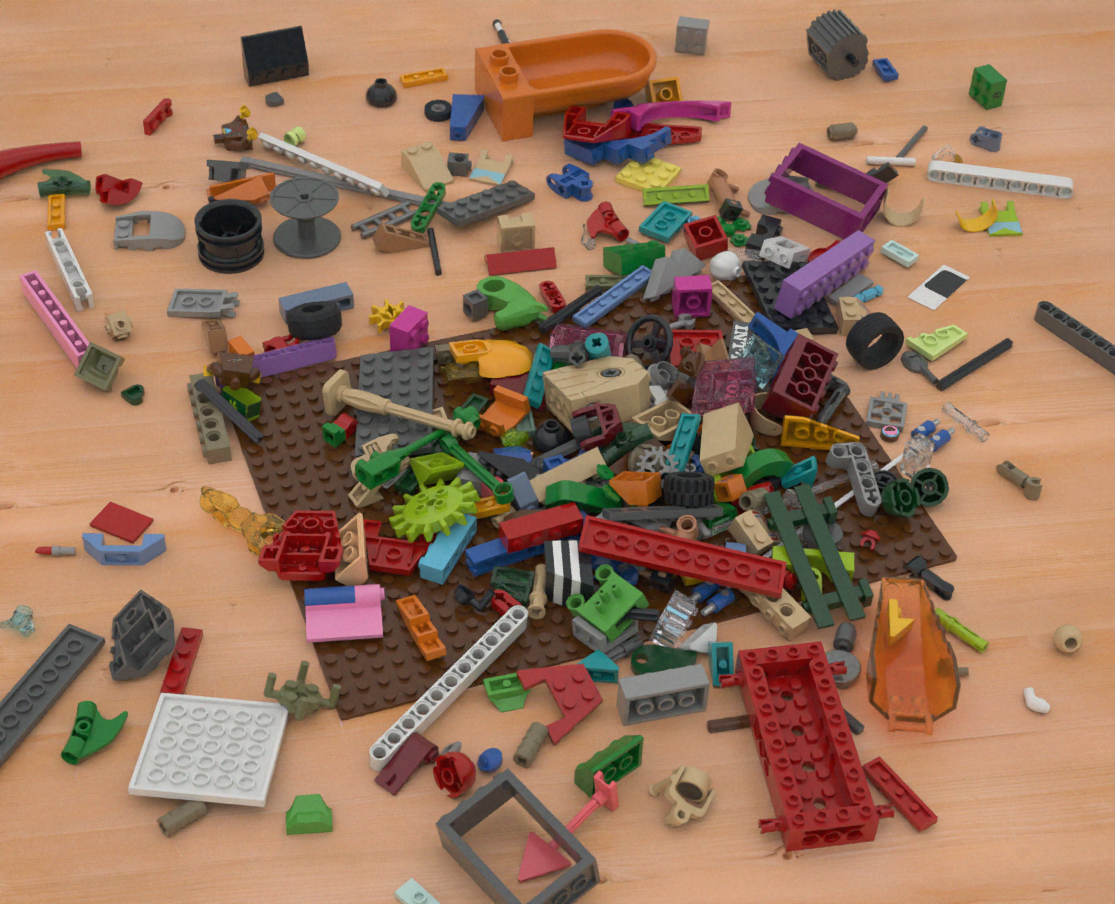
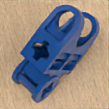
[546,164,593,202]

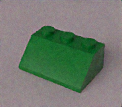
[574,735,644,798]

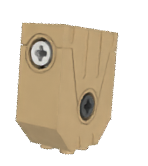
[543,356,652,434]

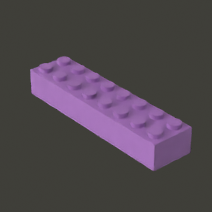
[774,230,875,319]

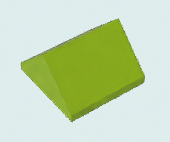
[410,452,464,485]

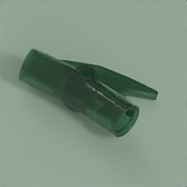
[37,169,91,197]
[592,422,654,467]

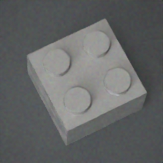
[675,16,709,56]

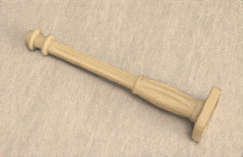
[322,370,476,440]

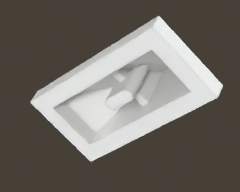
[677,623,717,654]

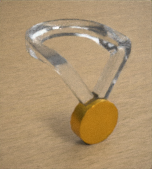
[932,144,963,163]

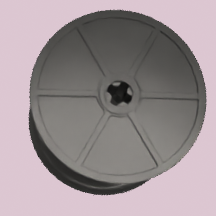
[270,177,341,258]

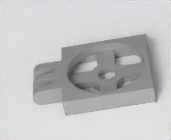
[866,391,907,433]

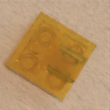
[441,361,483,384]

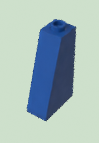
[450,94,484,141]

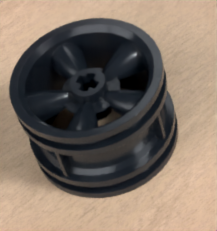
[194,199,264,274]

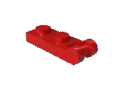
[143,98,173,136]

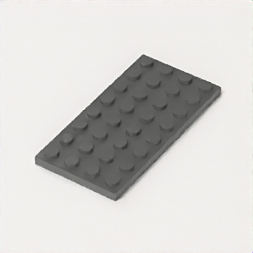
[355,347,434,459]

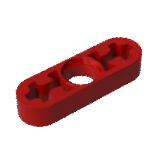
[539,281,566,314]

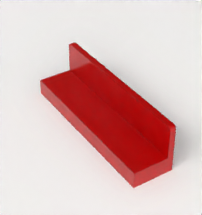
[484,247,557,275]

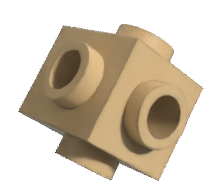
[104,310,133,340]

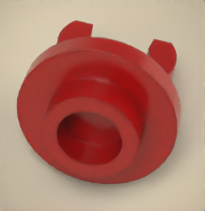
[860,530,881,551]
[783,570,797,590]

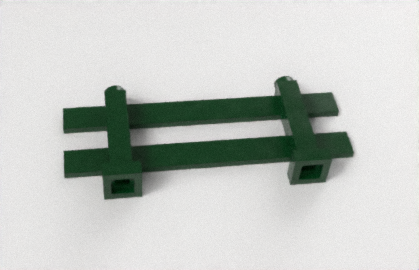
[764,484,874,630]

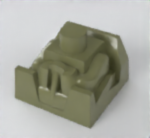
[74,342,125,391]

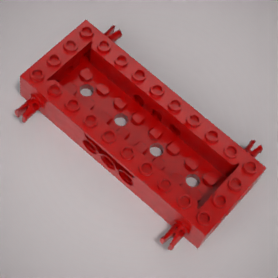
[718,641,894,852]

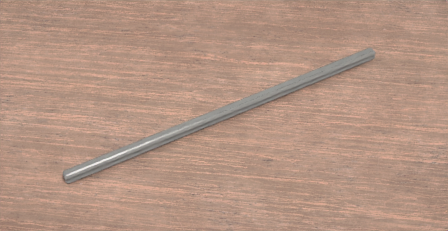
[240,156,489,221]

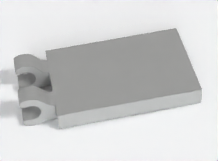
[167,289,240,318]

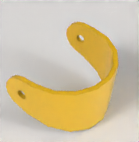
[955,199,998,232]

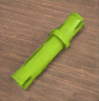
[931,607,989,653]

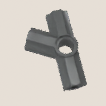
[550,340,588,366]

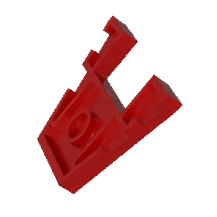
[363,519,438,576]
[516,664,603,746]

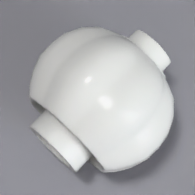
[710,251,742,281]

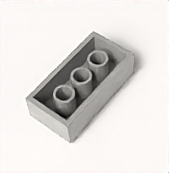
[616,664,710,726]

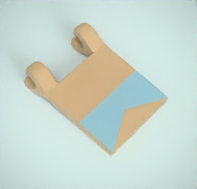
[469,149,513,186]

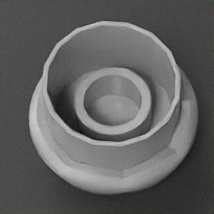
[647,361,676,390]

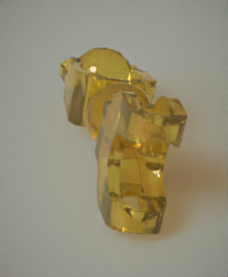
[199,486,285,556]

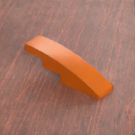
[396,595,447,661]

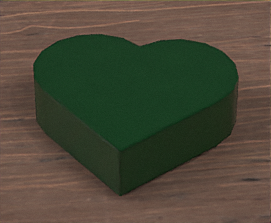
[121,384,145,406]

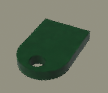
[631,644,697,676]

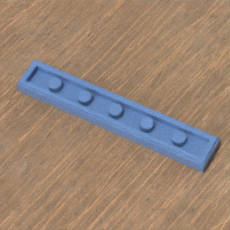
[572,265,652,329]

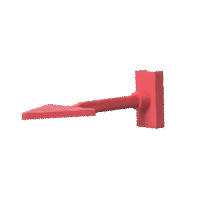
[518,770,619,883]

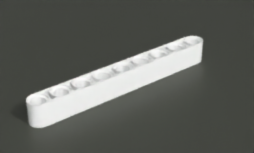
[927,160,1073,199]

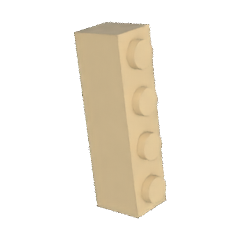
[529,447,606,505]

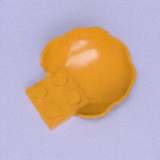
[449,339,534,378]

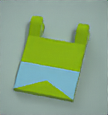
[979,201,1023,237]

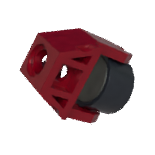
[570,402,624,451]

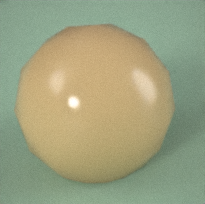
[1053,624,1083,653]

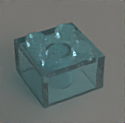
[732,334,784,389]

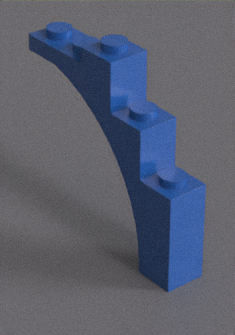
[564,127,672,165]

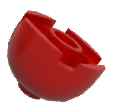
[433,751,476,798]

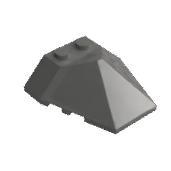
[109,589,175,681]

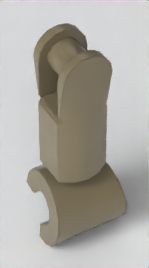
[996,460,1042,501]

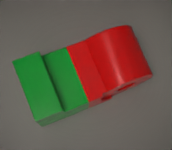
[322,413,359,448]

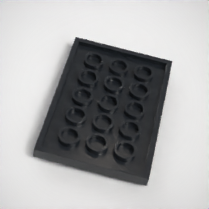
[742,260,839,334]

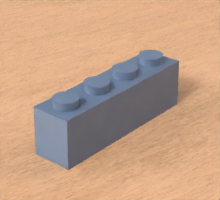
[278,282,354,324]

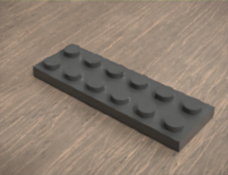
[437,180,535,227]

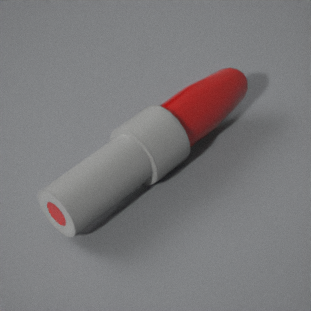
[35,546,76,556]

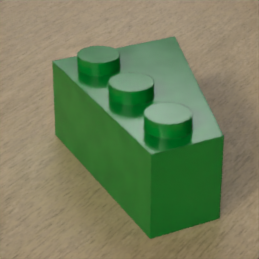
[603,240,666,276]

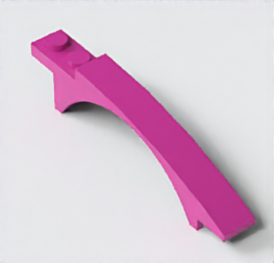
[611,101,731,131]

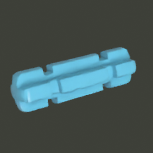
[853,285,884,303]

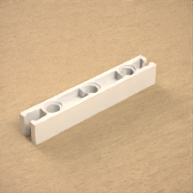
[45,228,95,312]

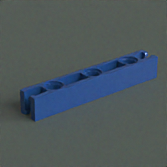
[465,510,587,577]

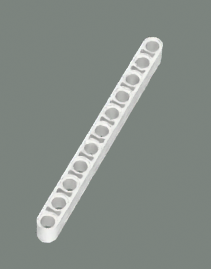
[369,605,528,772]

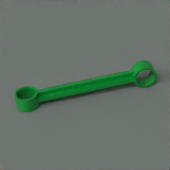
[439,433,514,505]

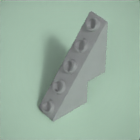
[643,248,706,302]

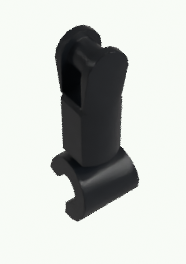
[902,556,955,601]

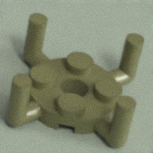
[264,661,341,721]

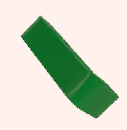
[545,480,623,514]

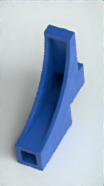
[748,312,798,386]

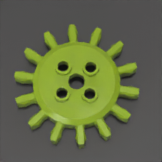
[389,477,480,543]

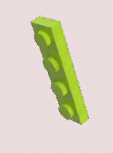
[642,184,710,206]

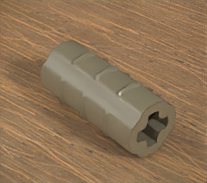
[513,722,549,768]
[157,800,207,837]

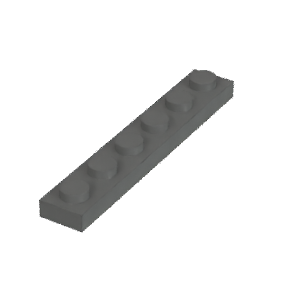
[602,504,723,523]

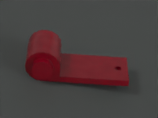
[374,732,439,796]

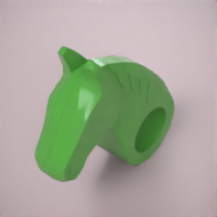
[477,276,548,330]

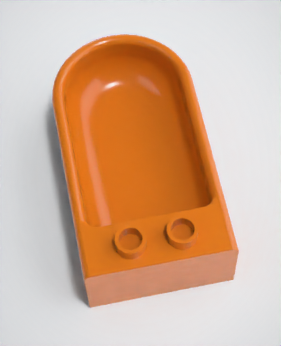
[475,29,657,142]

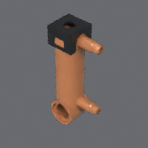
[707,168,750,221]
[638,515,699,594]

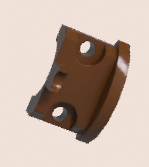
[677,346,705,378]

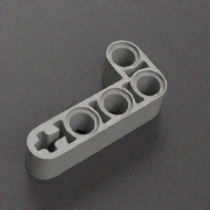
[826,442,882,516]

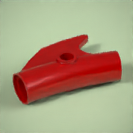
[586,201,629,242]

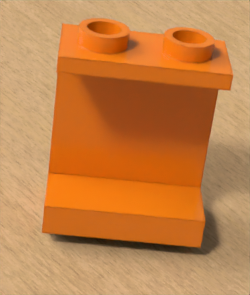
[478,385,531,439]

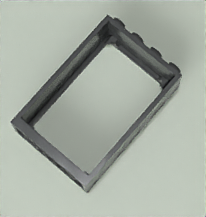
[435,768,601,904]

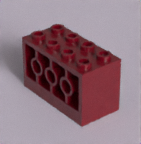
[761,333,838,419]

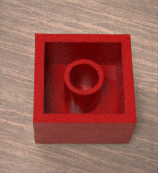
[684,215,728,261]

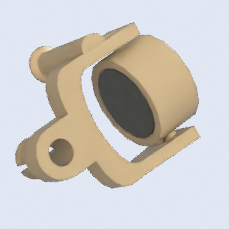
[649,765,716,828]

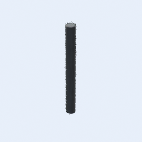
[427,228,442,276]

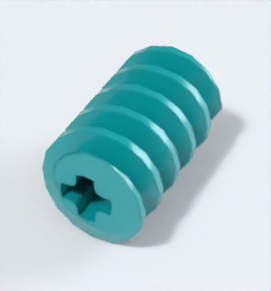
[585,333,611,360]

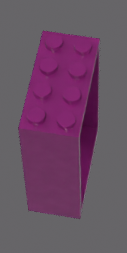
[764,143,888,239]

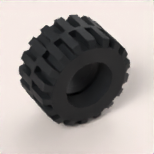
[664,471,715,507]

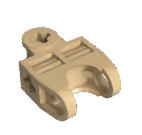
[351,434,410,481]

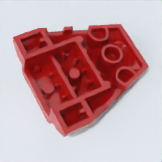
[258,510,343,581]

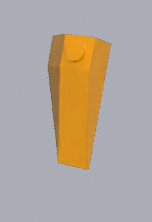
[781,415,860,450]

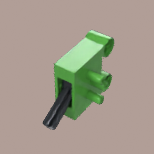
[566,565,660,643]

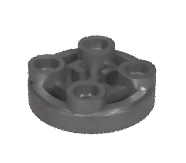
[825,650,861,690]

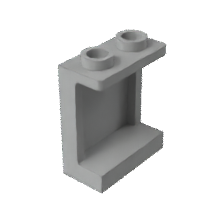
[572,616,638,654]

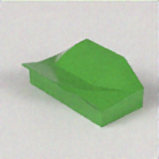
[483,673,530,713]
[286,794,333,835]

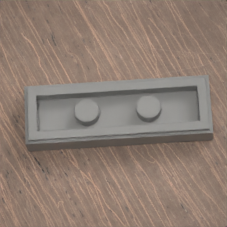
[827,274,874,307]

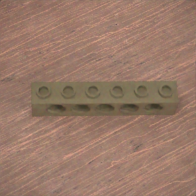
[187,373,232,464]

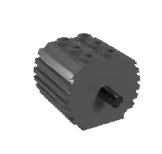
[806,10,869,81]

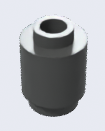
[833,622,857,653]

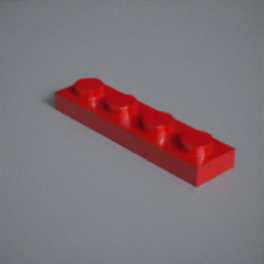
[160,627,203,695]
[862,756,938,833]

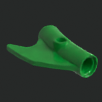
[61,701,128,765]

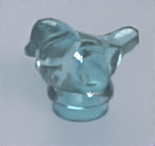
[0,605,35,637]

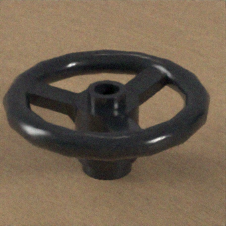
[625,314,673,371]

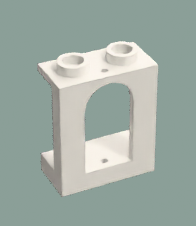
[759,236,811,269]

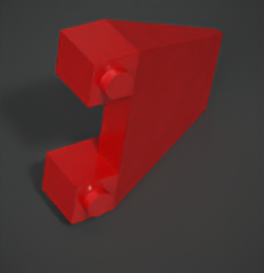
[563,105,632,143]

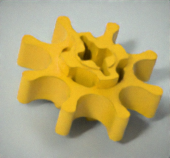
[369,299,404,333]

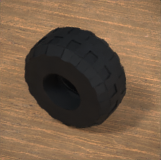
[287,301,342,341]

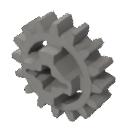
[636,446,679,488]

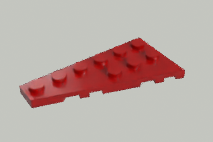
[606,120,702,145]

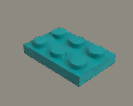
[638,201,693,243]

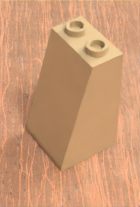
[700,402,754,476]

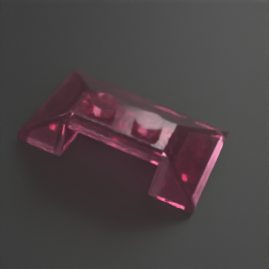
[691,356,757,416]

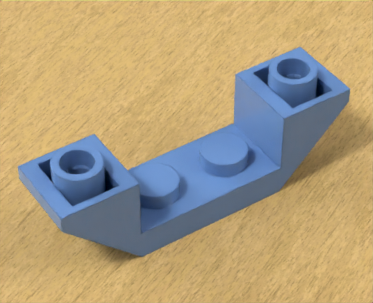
[82,533,166,566]

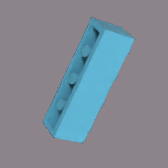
[418,514,477,585]

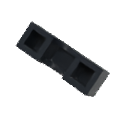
[745,214,783,261]

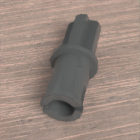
[605,635,644,662]

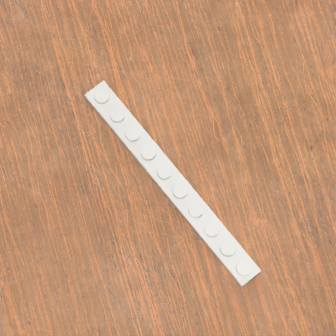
[258,132,390,197]

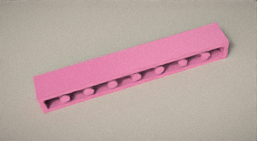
[19,270,89,368]

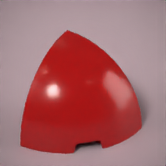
[95,174,143,205]

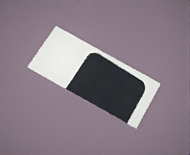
[908,265,970,310]

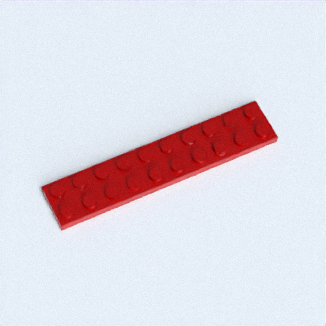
[578,515,787,599]

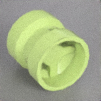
[283,126,306,146]

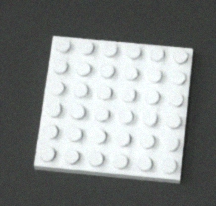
[128,693,290,807]

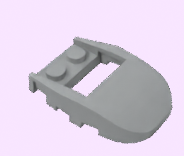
[748,176,813,215]
[113,211,185,251]

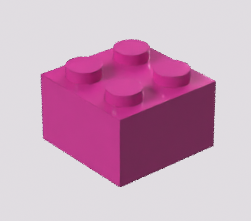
[672,275,713,318]
[389,305,429,352]

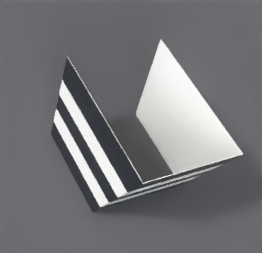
[544,540,594,607]

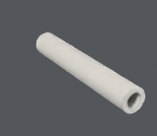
[866,156,916,166]

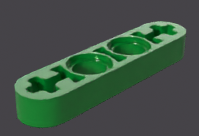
[411,182,446,234]

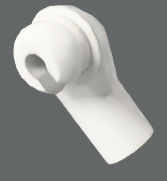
[1023,687,1050,713]

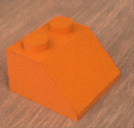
[609,471,662,507]

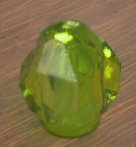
[500,427,529,448]

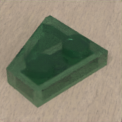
[490,566,535,606]

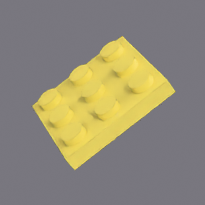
[615,158,682,192]

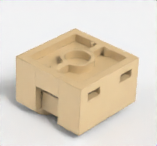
[497,213,535,253]

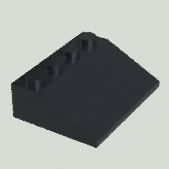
[241,26,309,87]

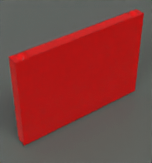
[89,501,154,544]

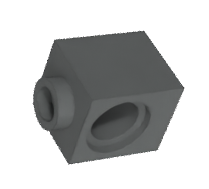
[447,152,472,177]
[463,289,488,321]

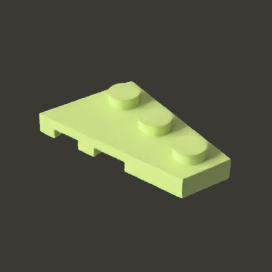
[905,325,968,361]

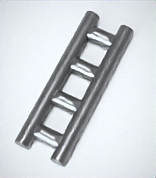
[351,201,418,239]

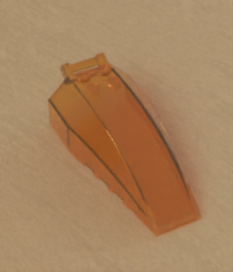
[866,576,961,736]

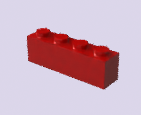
[499,502,584,553]

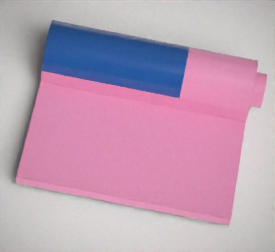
[304,584,385,643]

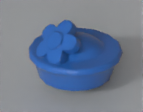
[477,748,503,773]

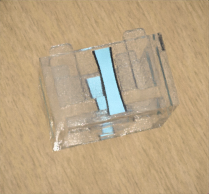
[649,590,698,648]

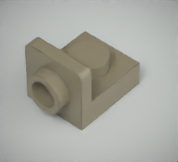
[435,344,456,365]

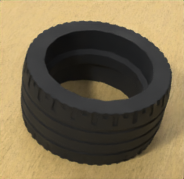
[846,312,904,370]

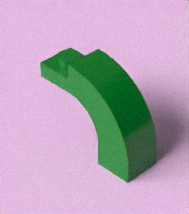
[732,449,794,488]

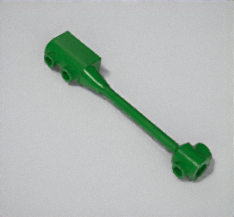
[355,406,481,490]

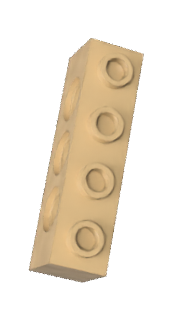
[738,589,811,641]

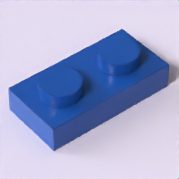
[872,58,899,81]

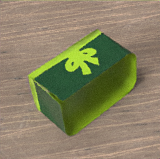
[222,386,261,421]

